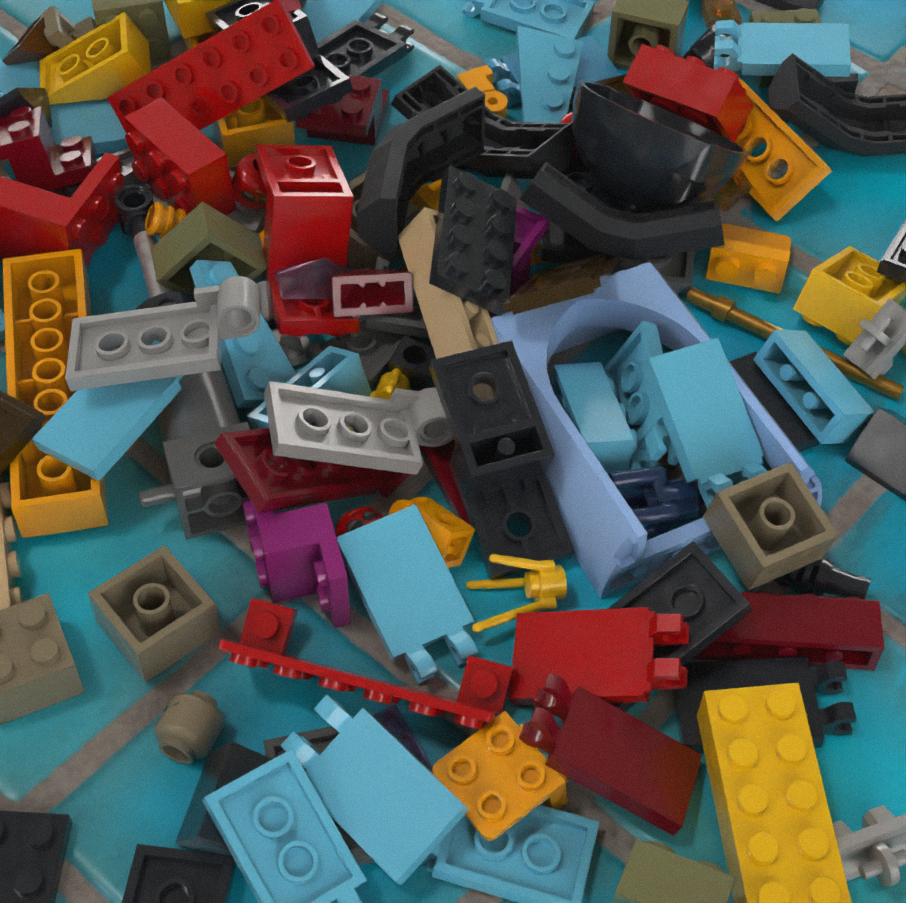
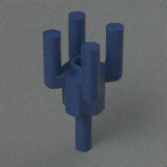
[608,466,736,540]

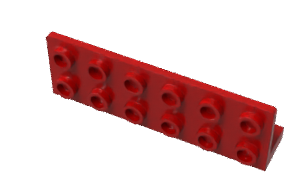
[107,0,315,134]
[218,598,515,729]

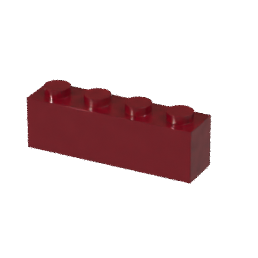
[694,591,884,671]

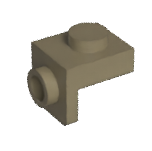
[43,6,97,48]

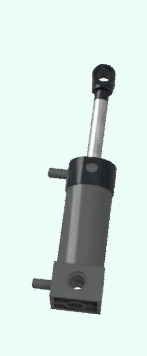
[115,184,250,540]

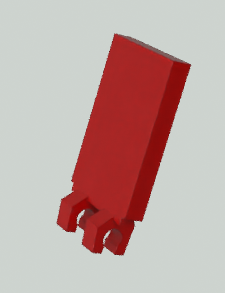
[509,607,689,706]

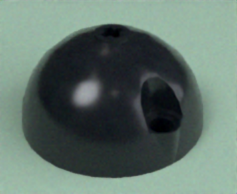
[572,80,750,211]

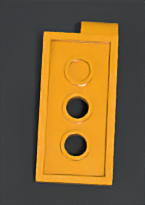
[734,78,832,222]

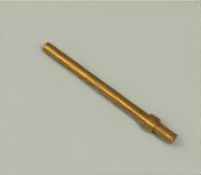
[686,287,905,401]

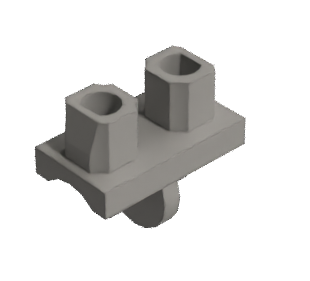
[843,298,906,379]
[833,805,906,888]

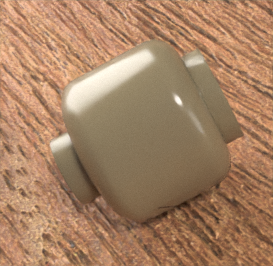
[154,690,225,764]

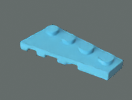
[515,26,584,123]
[189,260,297,408]

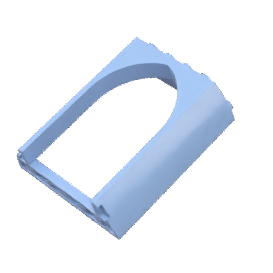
[491,262,822,599]

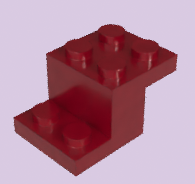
[296,75,390,146]
[0,106,96,191]

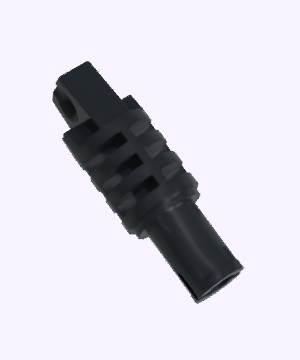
[773,557,871,600]

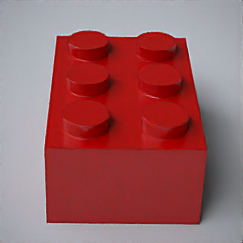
[622,44,754,142]
[124,98,236,216]

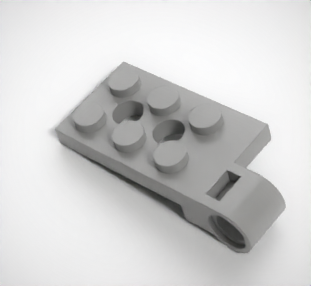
[65,276,260,391]
[264,381,454,475]

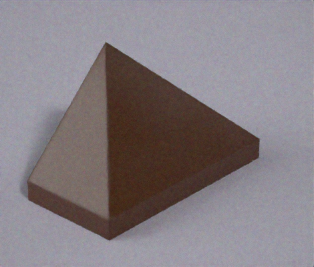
[2,7,60,65]

